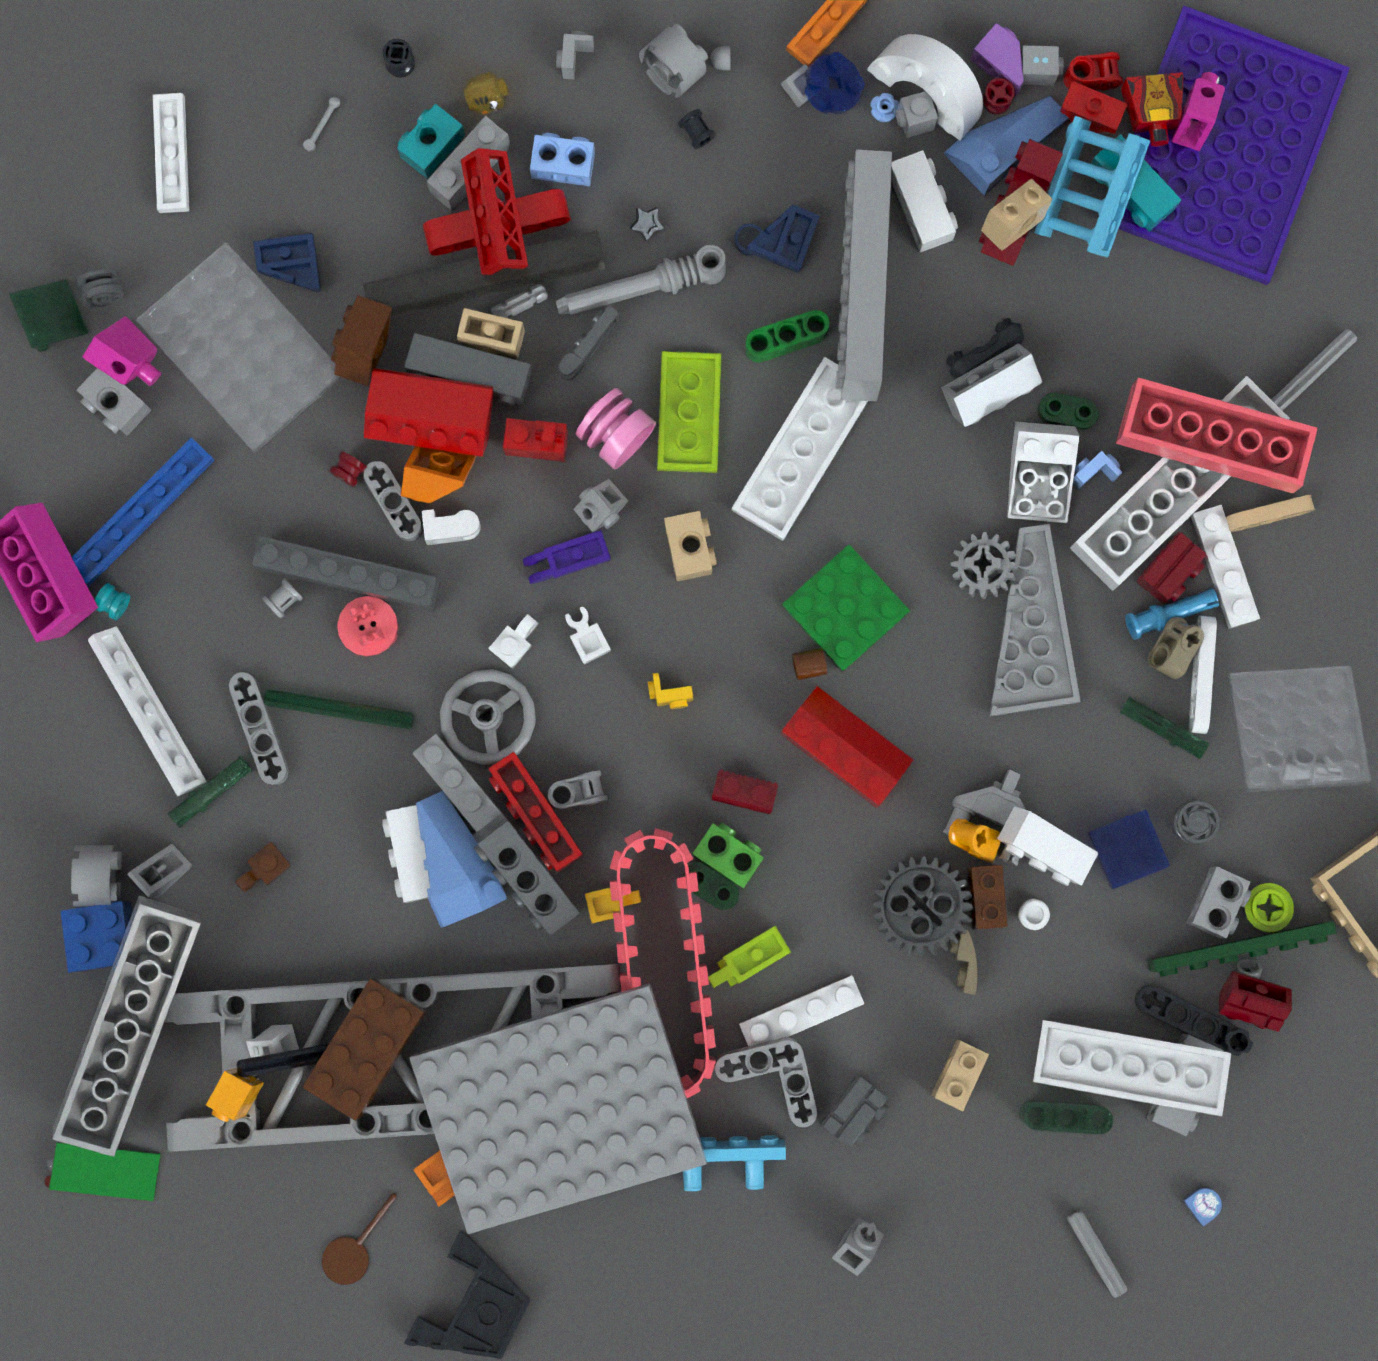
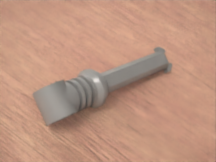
[556,245,726,315]

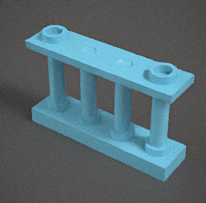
[1034,116,1150,258]

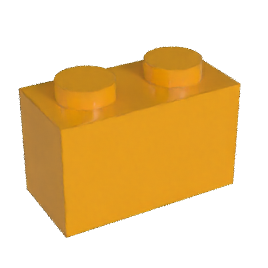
[206,1068,264,1122]

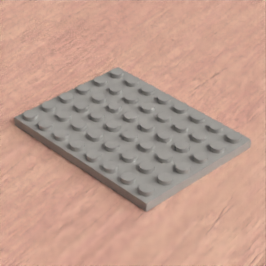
[409,983,707,1234]

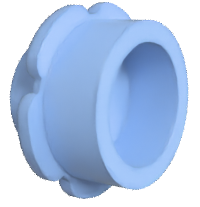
[870,93,899,122]

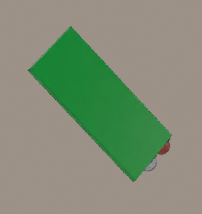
[44,1142,161,1201]

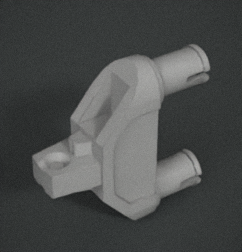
[943,769,1026,866]

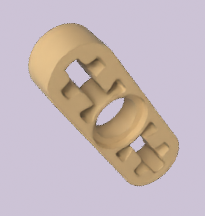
[1226,495,1315,532]

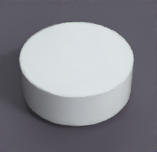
[1018,899,1050,930]

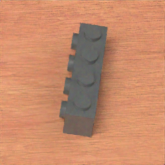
[404,333,532,407]

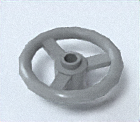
[439,669,536,765]

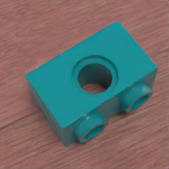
[397,104,465,180]

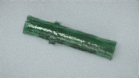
[1120,696,1210,760]
[168,755,253,828]

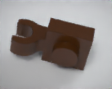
[235,842,292,892]

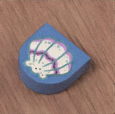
[1183,1188,1222,1227]

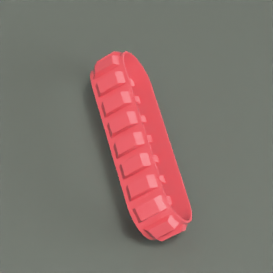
[610,828,716,1098]

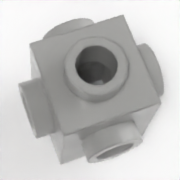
[573,479,628,532]

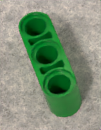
[745,310,830,363]

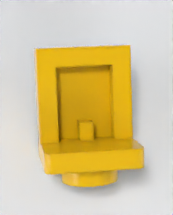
[648,673,693,709]

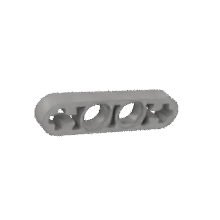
[229,672,289,786]

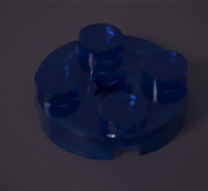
[805,52,865,115]

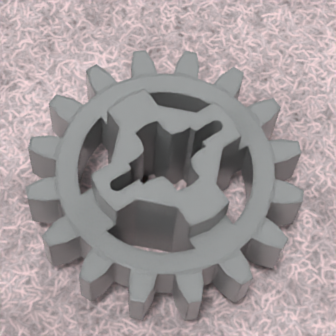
[951,532,1018,599]

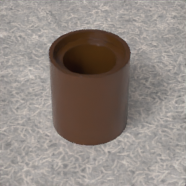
[792,648,827,680]

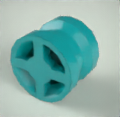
[95,583,131,621]

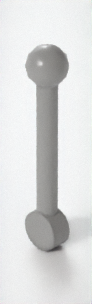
[303,97,340,152]

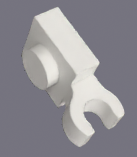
[488,614,539,669]

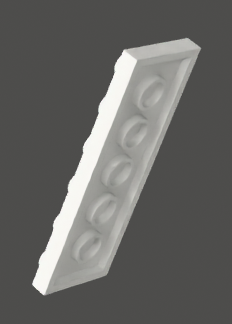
[731,357,868,541]
[1033,1020,1231,1116]

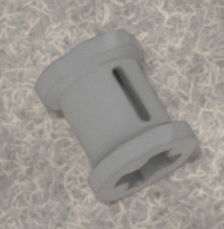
[262,579,303,618]

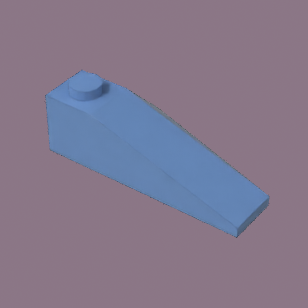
[944,96,1070,196]
[416,791,507,928]

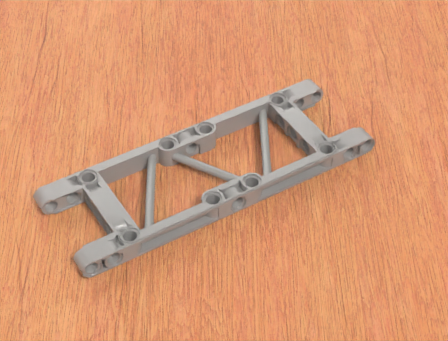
[164,964,621,1152]

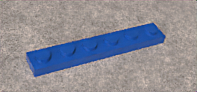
[72,437,215,587]

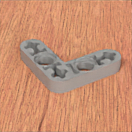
[714,1037,817,1127]

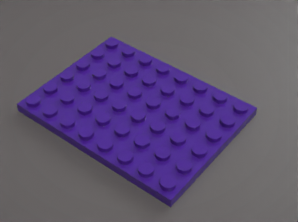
[1119,6,1350,285]

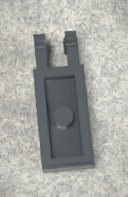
[558,305,619,381]

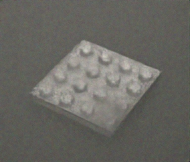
[1228,666,1371,792]

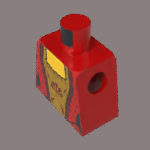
[1121,72,1184,147]

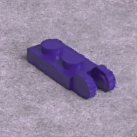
[522,530,611,584]

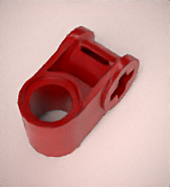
[1063,52,1123,90]

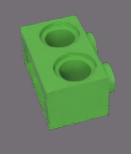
[692,822,764,889]

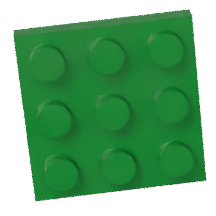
[782,544,910,672]

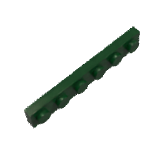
[1147,921,1337,977]

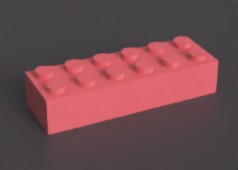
[1116,377,1318,493]

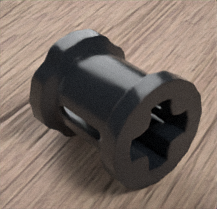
[678,109,716,149]

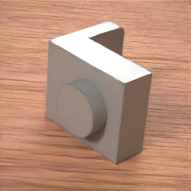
[556,31,594,80]

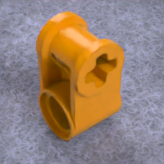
[949,818,1001,863]

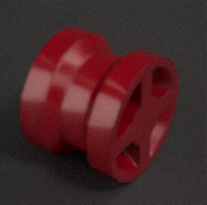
[982,78,1015,115]
[329,451,367,488]

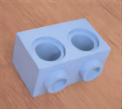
[530,133,595,186]

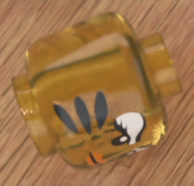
[463,71,509,115]

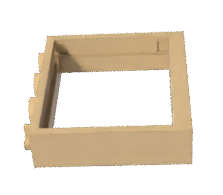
[1310,831,1378,978]

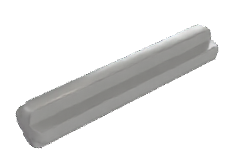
[1067,1210,1127,1298]

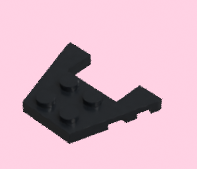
[404,1230,531,1359]

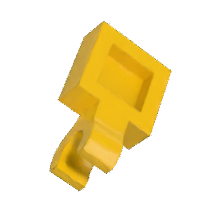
[585,888,642,924]

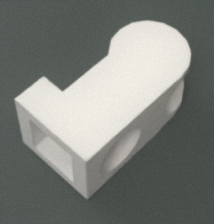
[422,509,481,545]

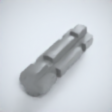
[491,284,548,319]

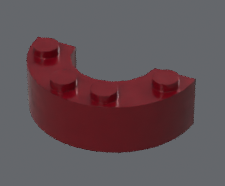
[979,139,1063,266]

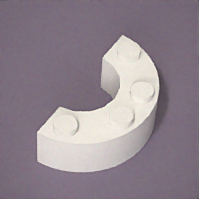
[867,34,983,141]

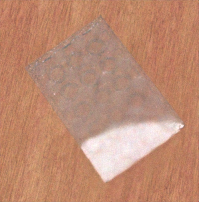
[136,242,342,453]

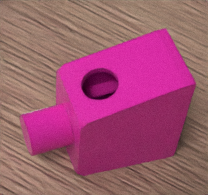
[1171,72,1225,151]
[83,316,161,386]

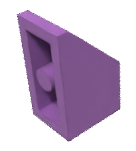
[970,23,1023,97]

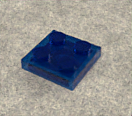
[1088,809,1170,889]

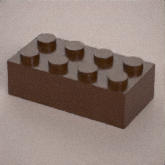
[302,978,427,1121]

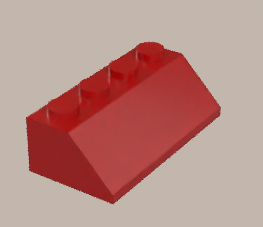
[364,368,494,457]
[780,686,913,808]

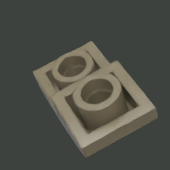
[950,930,977,995]

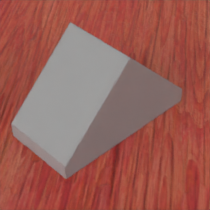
[128,844,192,898]

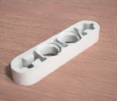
[1189,616,1217,734]

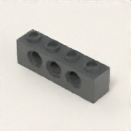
[472,813,580,936]

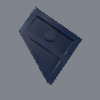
[745,204,820,273]
[253,233,322,292]

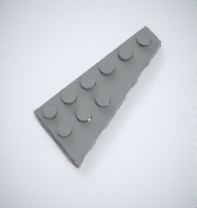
[989,524,1081,717]

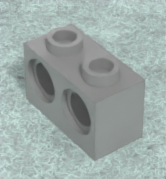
[1186,866,1251,938]

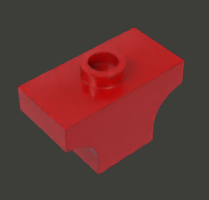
[1060,81,1128,134]

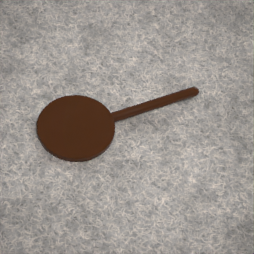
[322,1193,397,1285]

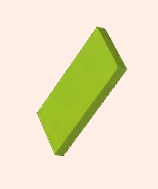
[657,351,721,473]

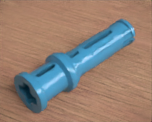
[1125,588,1219,640]

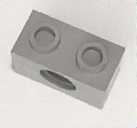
[76,368,151,436]

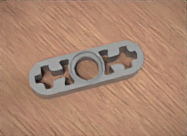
[364,461,423,541]

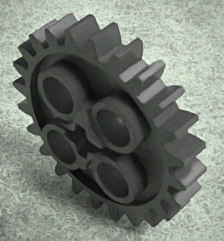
[873,856,974,957]

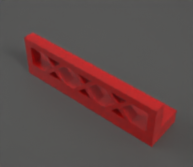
[461,148,528,275]

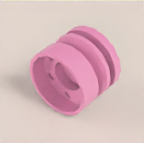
[576,388,656,470]

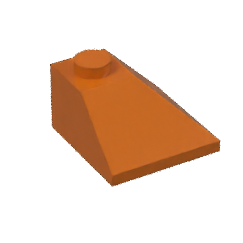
[401,446,477,503]

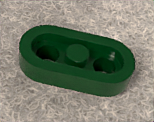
[1038,393,1099,430]
[683,862,739,910]

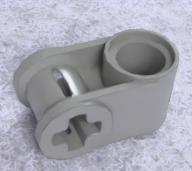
[548,770,608,810]

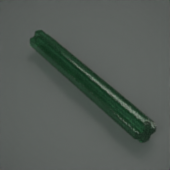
[264,689,414,729]

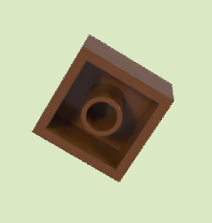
[331,295,392,386]

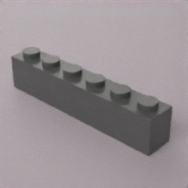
[252,536,440,612]

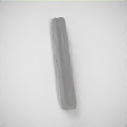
[1271,329,1357,411]

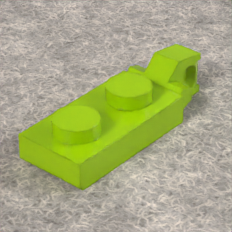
[708,926,791,988]

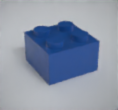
[60,901,132,973]

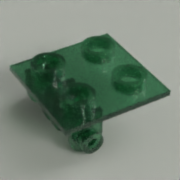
[9,280,89,352]

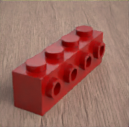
[488,752,584,873]

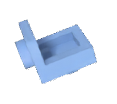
[1073,451,1122,489]

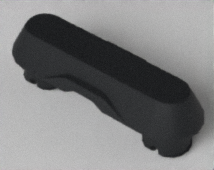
[946,318,1024,378]

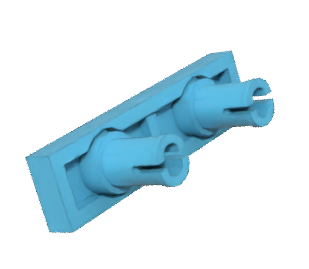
[683,1135,786,1191]

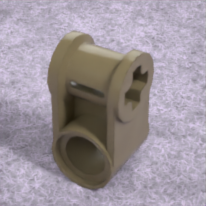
[1148,616,1204,679]

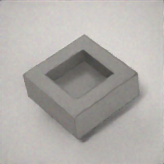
[781,64,823,108]

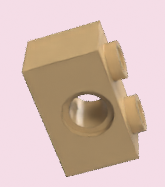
[981,179,1053,251]
[457,308,525,360]
[664,511,717,581]
[931,1040,989,1111]

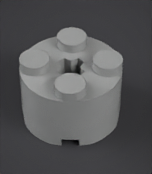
[639,24,708,98]
[71,845,122,907]

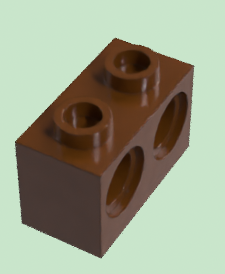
[967,865,1008,930]

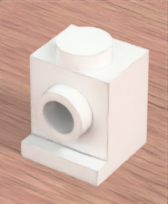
[246,1024,299,1058]

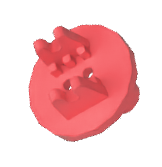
[337,596,398,657]

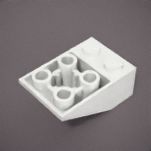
[1007,422,1079,523]

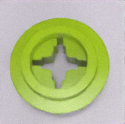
[1244,883,1294,932]

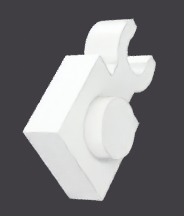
[565,606,611,664]

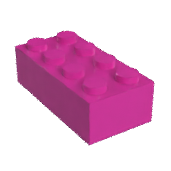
[0,503,98,643]

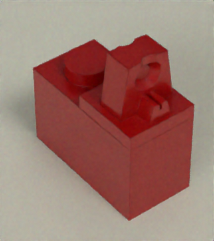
[503,418,569,462]

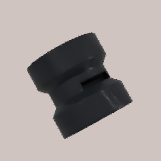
[382,38,415,78]

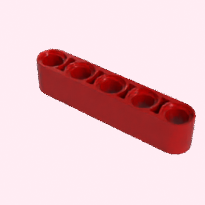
[422,189,571,256]

